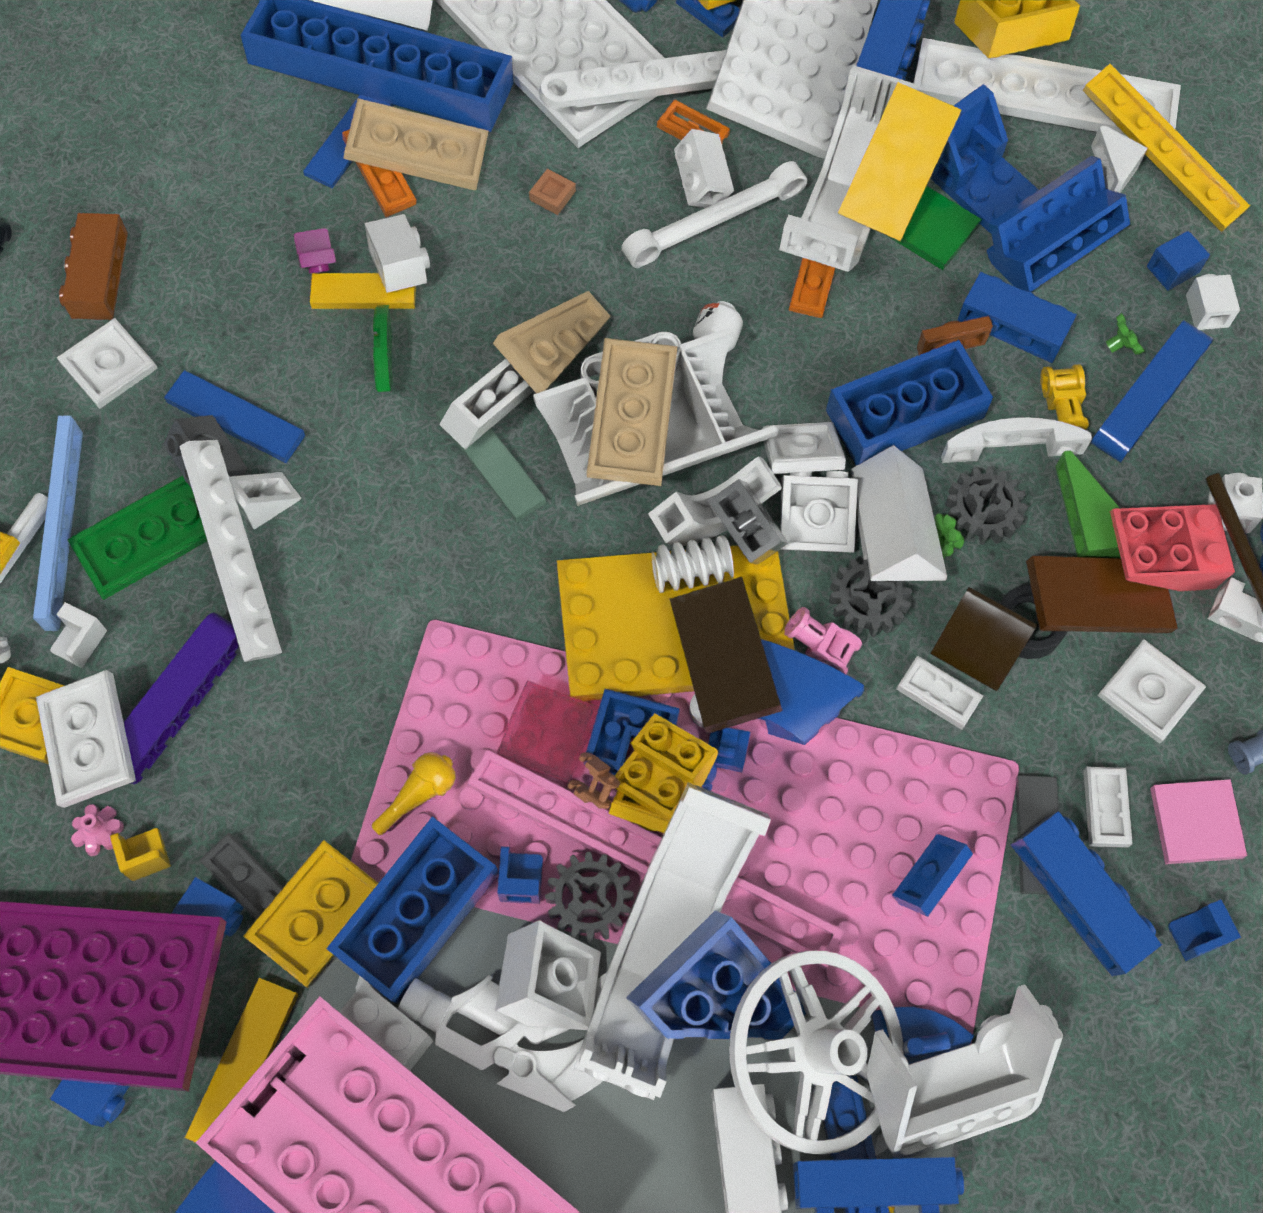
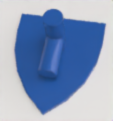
[872,1007,974,1065]

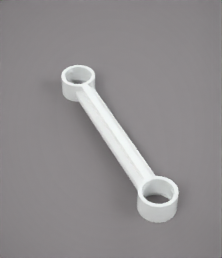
[622,161,807,268]

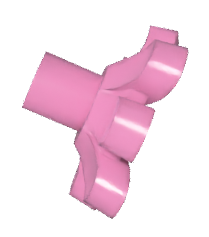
[71,804,124,856]

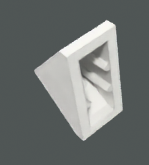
[1091,126,1148,193]
[229,472,301,529]

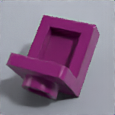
[293,228,336,274]

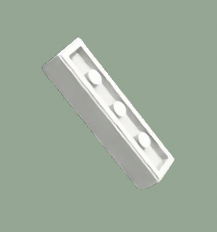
[311,0,433,31]

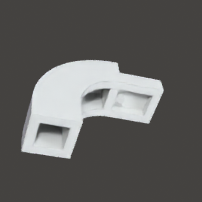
[648,456,782,546]

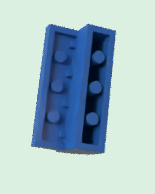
[986,156,1130,292]

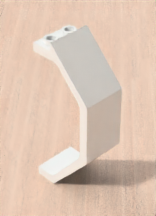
[779,65,918,272]
[574,782,771,1100]

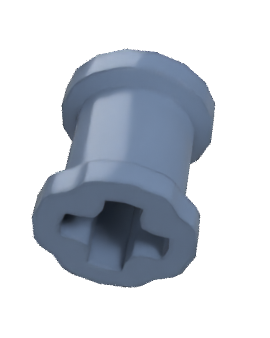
[1228,729,1263,775]

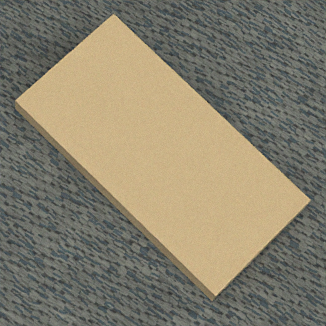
[344,98,489,190]
[587,338,677,486]

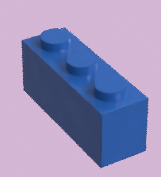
[957,272,1077,363]

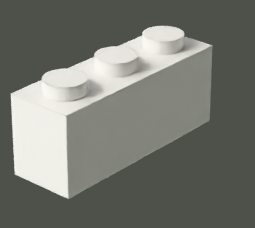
[439,359,534,450]
[711,1084,788,1213]

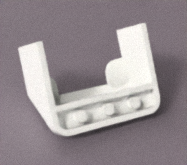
[866,985,1063,1159]

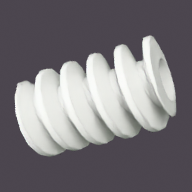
[652,535,734,593]

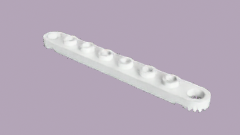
[539,50,726,110]

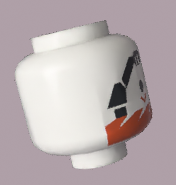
[693,301,743,352]

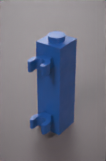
[793,1157,964,1213]

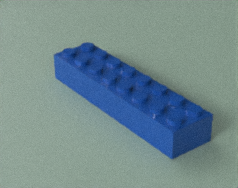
[241,0,514,132]

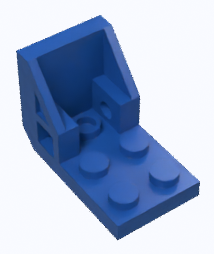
[930,84,1039,233]

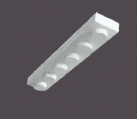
[179,440,282,662]

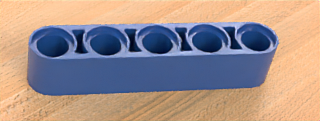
[1090,320,1214,463]

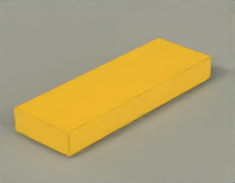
[310,273,416,309]

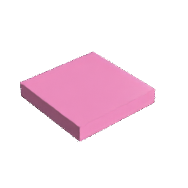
[1150,779,1247,864]

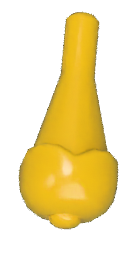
[371,752,456,835]

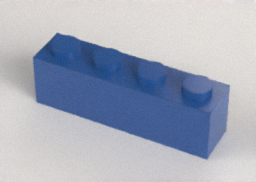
[1010,811,1162,976]

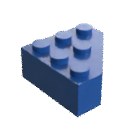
[626,910,807,1040]

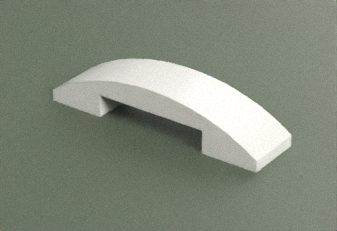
[941,417,1092,463]

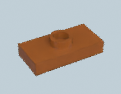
[917,316,993,355]

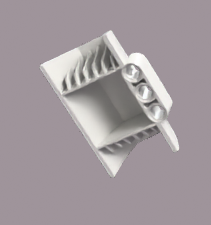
[533,328,778,506]

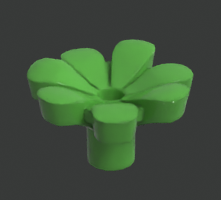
[1105,313,1145,355]
[934,514,964,560]

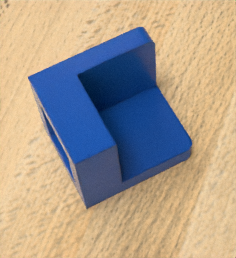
[1147,231,1210,291]
[497,846,543,904]
[1168,900,1241,961]

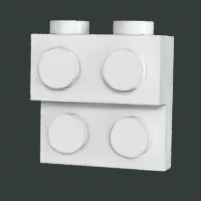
[780,471,858,553]

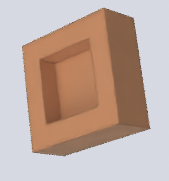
[529,169,576,215]

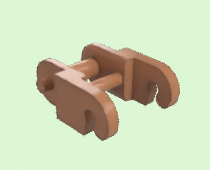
[568,752,620,809]

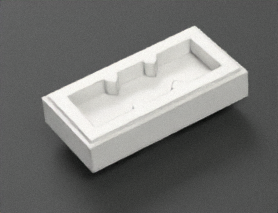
[896,656,983,730]
[1083,767,1132,848]

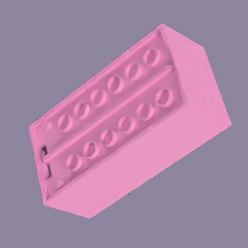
[196,996,581,1213]

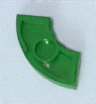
[373,305,393,392]

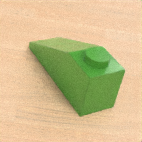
[1055,450,1121,559]

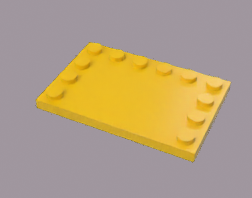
[557,546,795,702]

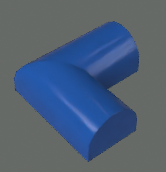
[583,689,680,775]

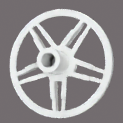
[729,951,904,1154]

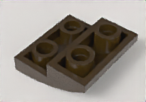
[930,587,1037,691]

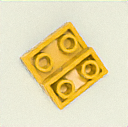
[614,713,718,822]

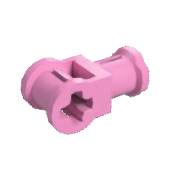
[784,607,862,675]

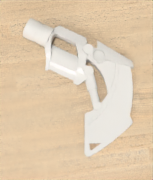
[398,972,607,1112]

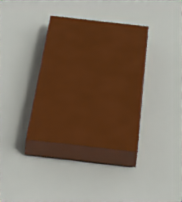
[1026,556,1178,633]

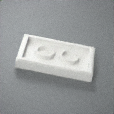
[36,670,136,808]

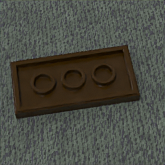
[670,577,783,734]

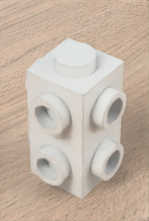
[674,129,734,208]

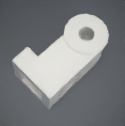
[1207,577,1263,643]

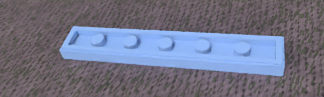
[33,416,83,631]

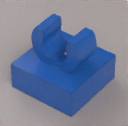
[708,727,750,773]

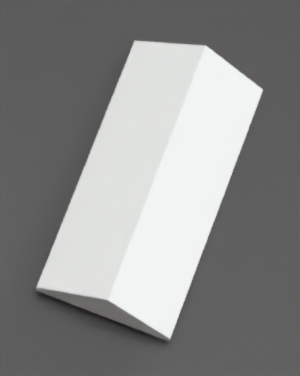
[851,445,947,581]

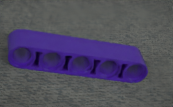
[124,612,239,785]

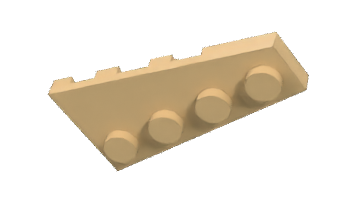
[493,291,611,394]

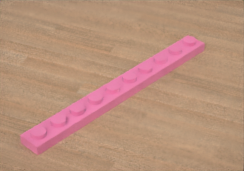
[468,749,844,970]

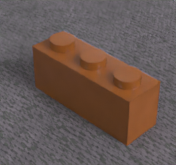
[59,213,128,320]

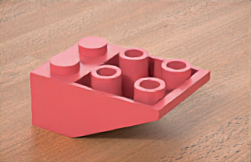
[1110,504,1235,591]

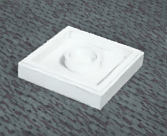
[57,318,158,409]
[763,422,845,474]
[1097,640,1206,744]

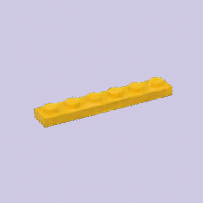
[1082,64,1250,232]

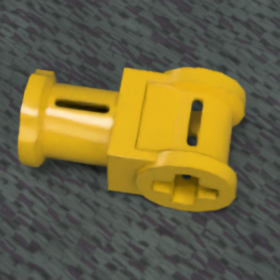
[1040,364,1089,430]

